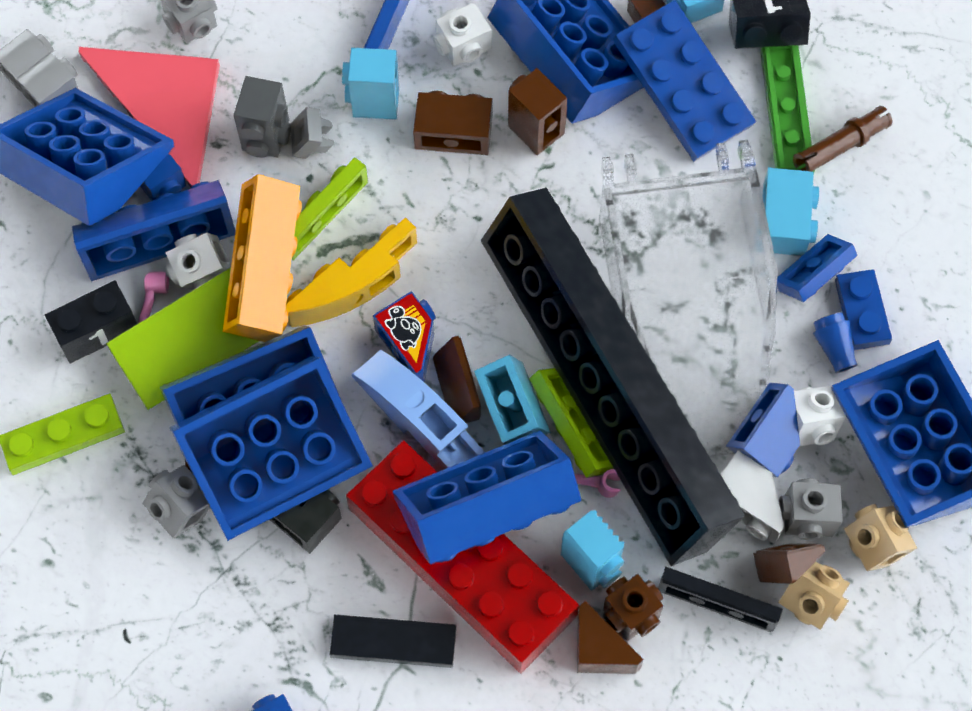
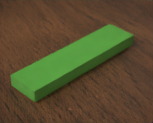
[760,45,815,172]

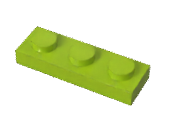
[292,157,368,261]
[529,368,614,478]
[0,393,125,475]

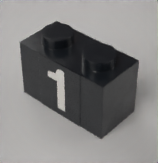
[729,0,811,49]
[45,280,137,363]

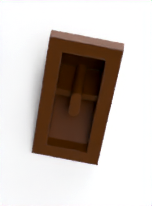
[577,601,644,674]

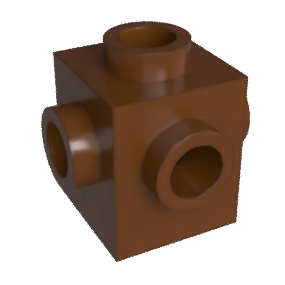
[603,574,664,641]

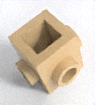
[844,504,917,571]
[778,562,850,630]

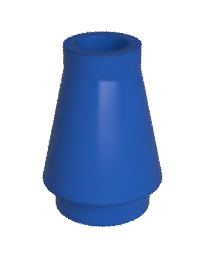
[813,312,857,373]

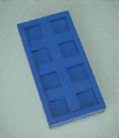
[612,0,757,162]

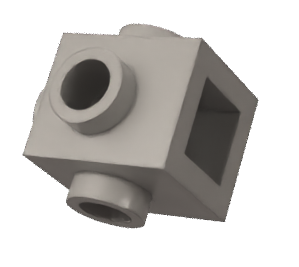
[161,0,218,44]
[142,465,210,539]
[779,478,843,540]

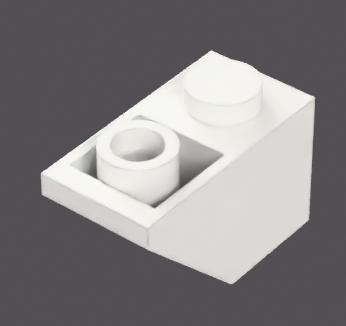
[721,451,784,544]

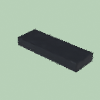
[658,566,783,632]
[330,614,457,668]

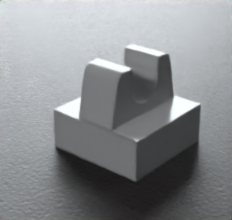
[290,107,334,159]

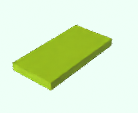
[105,267,259,410]

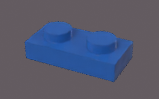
[774,234,858,302]
[835,269,892,350]

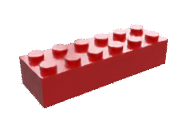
[346,440,579,674]

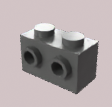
[233,76,291,158]

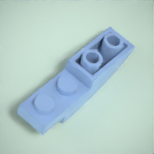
[351,350,486,470]

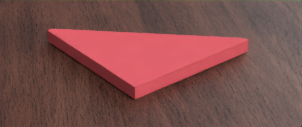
[78,47,220,187]

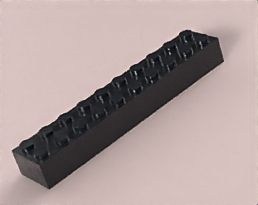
[481,187,745,567]

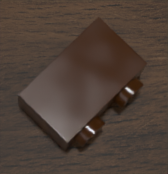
[508,68,567,156]
[413,91,493,155]

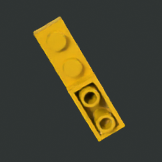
[285,218,417,327]

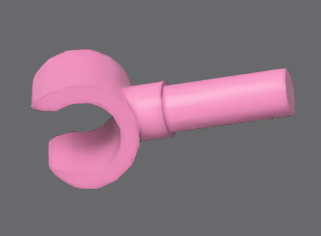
[138,272,169,323]
[574,469,621,498]

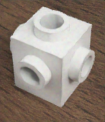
[433,2,492,67]
[165,233,231,289]
[794,386,846,446]

